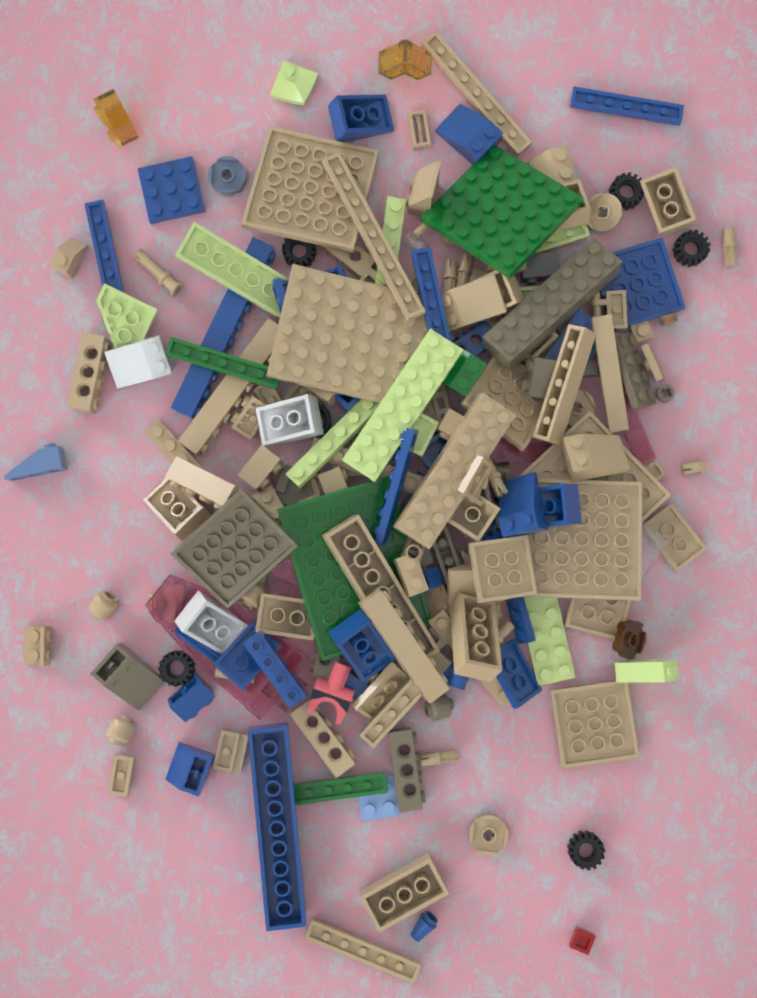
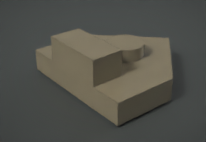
[275,464,314,505]

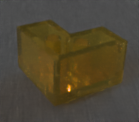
[378,39,431,80]
[93,89,139,147]

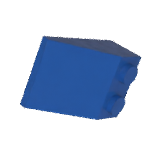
[328,95,394,142]
[435,104,503,165]
[498,472,548,538]
[328,609,395,682]

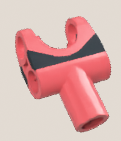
[307,661,355,725]

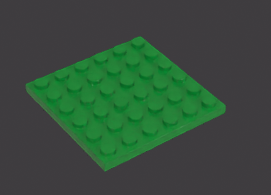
[420,145,584,279]

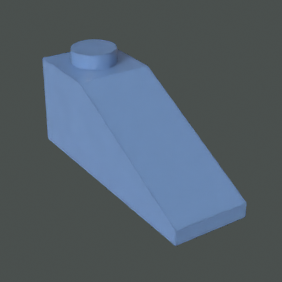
[4,443,67,481]

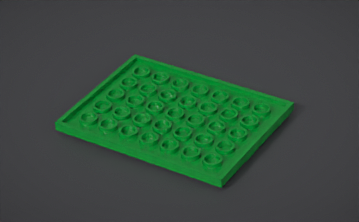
[277,476,431,661]

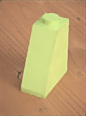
[615,658,679,683]

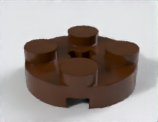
[612,620,646,660]

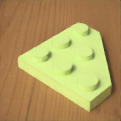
[96,283,158,349]

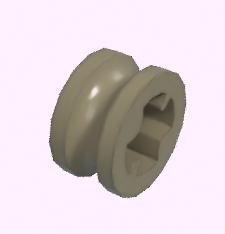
[656,384,675,403]

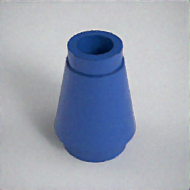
[410,911,438,942]

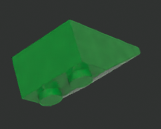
[442,349,487,398]

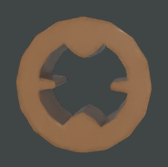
[659,312,678,326]

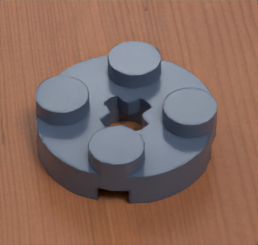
[208,156,247,195]

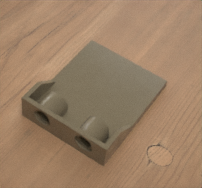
[171,487,299,609]

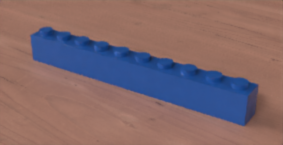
[171,237,276,419]

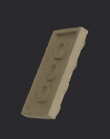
[614,332,656,409]

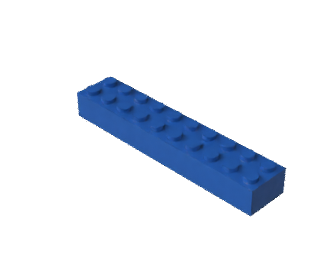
[248,722,306,931]

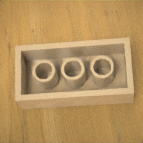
[449,593,502,682]
[360,852,449,933]

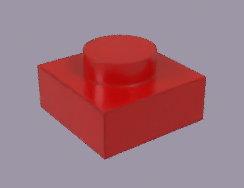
[569,926,596,955]

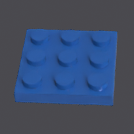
[137,156,205,224]

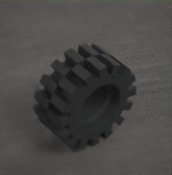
[609,172,644,210]
[672,230,711,267]
[282,238,317,267]
[158,650,196,687]
[567,830,605,870]

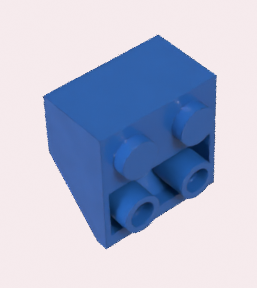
[165,741,215,797]

